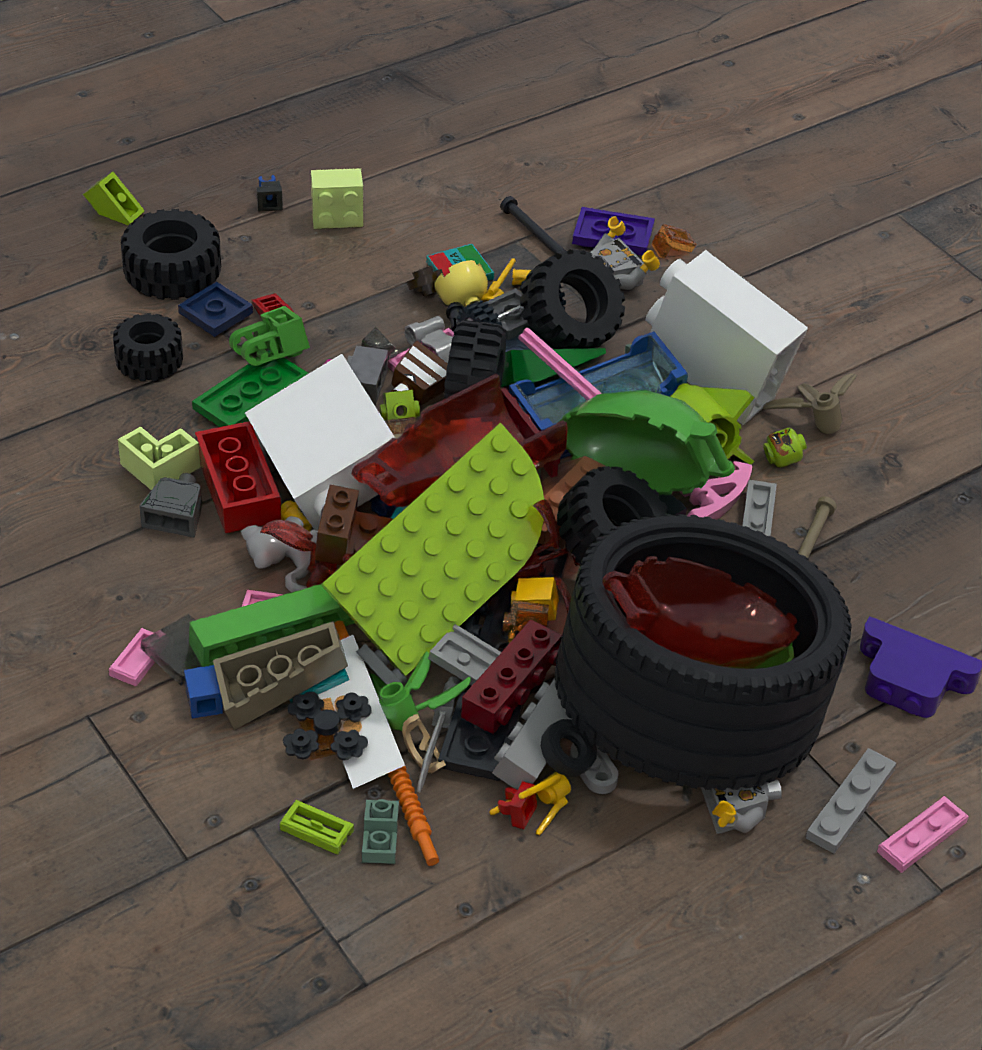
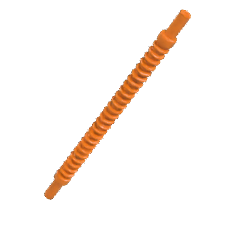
[334,621,439,866]

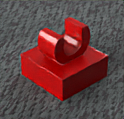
[498,781,537,829]

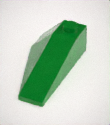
[502,348,606,387]

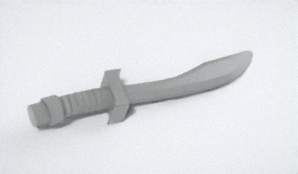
[417,676,460,792]

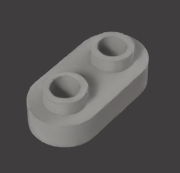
[570,743,618,794]

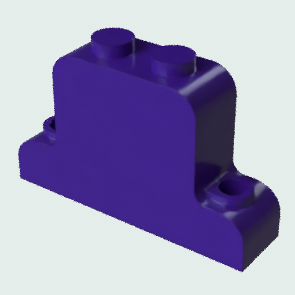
[860,616,982,718]

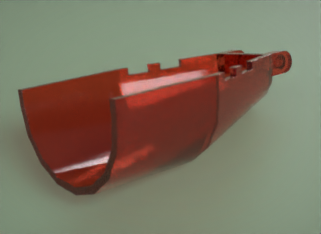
[351,374,568,507]

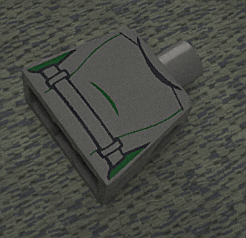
[139,473,202,538]

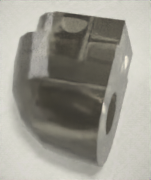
[361,327,399,360]

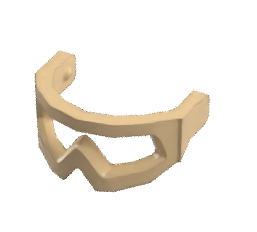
[402,714,446,774]

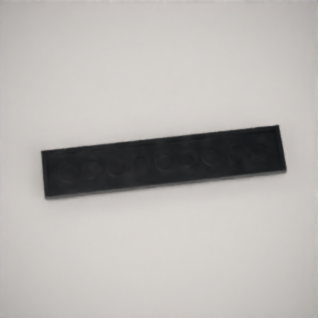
[438,543,569,781]

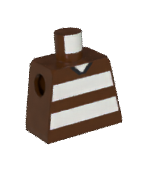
[391,341,448,405]

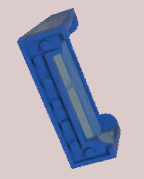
[509,331,688,467]

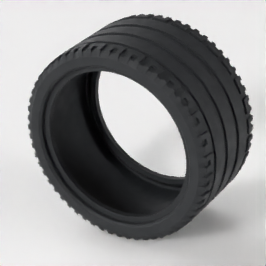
[555,514,852,790]

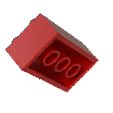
[195,421,281,533]

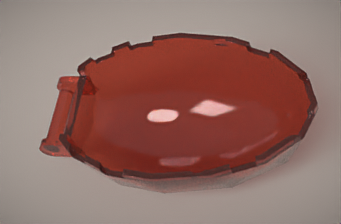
[602,556,800,669]

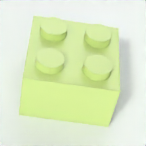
[311,168,363,229]

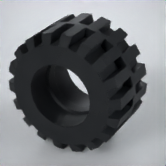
[113,313,183,382]

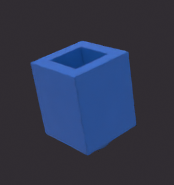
[184,665,223,719]

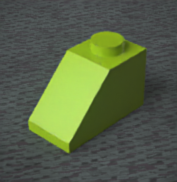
[83,171,145,225]

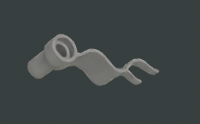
[404,316,453,363]

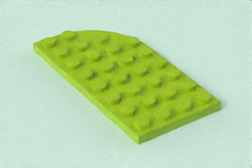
[321,423,545,676]

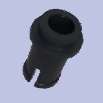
[446,302,465,332]

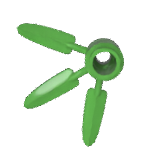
[369,651,471,731]

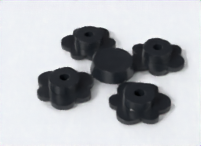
[283,692,372,760]

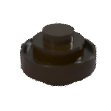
[407,266,444,296]

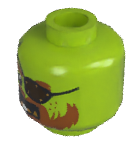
[763,428,807,468]

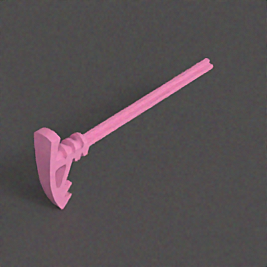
[518,327,752,520]

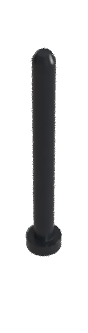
[500,196,566,254]

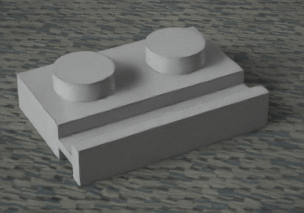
[428,624,501,686]

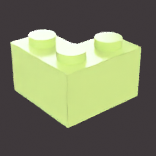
[118,427,201,490]

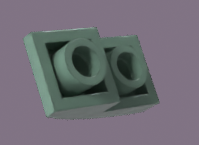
[362,799,399,864]

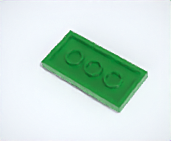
[192,350,309,427]

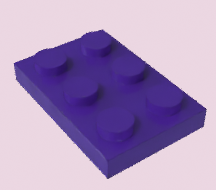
[572,207,655,255]

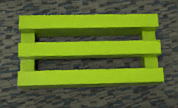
[280,800,354,855]

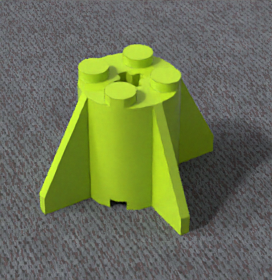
[670,383,755,465]

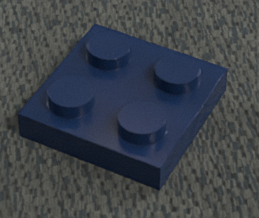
[178,282,253,337]

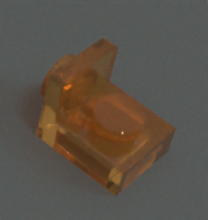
[652,224,696,258]
[503,601,549,643]

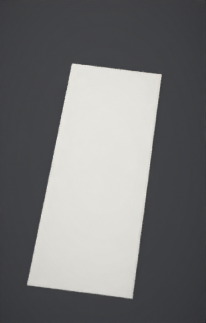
[318,635,405,789]

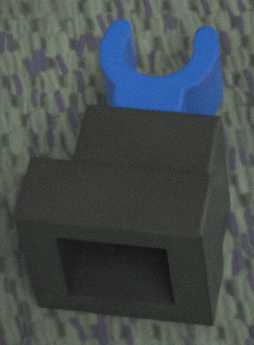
[256,175,283,211]

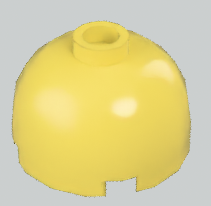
[435,260,488,307]

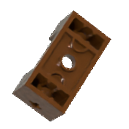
[315,484,393,565]

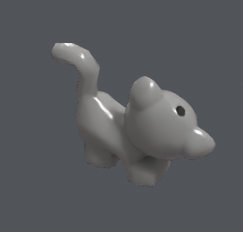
[241,516,319,592]

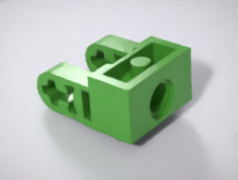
[229,306,310,366]

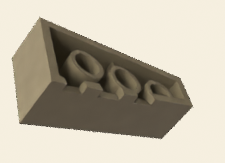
[213,621,348,730]

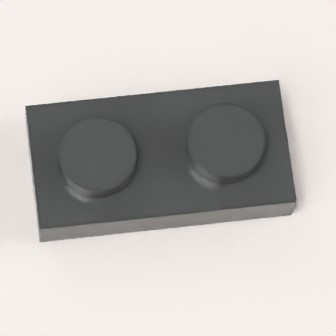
[356,644,412,695]

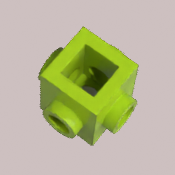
[379,390,420,431]

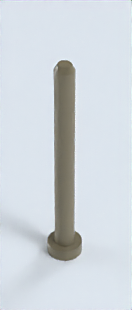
[798,496,837,558]

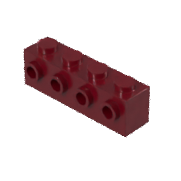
[461,620,562,734]

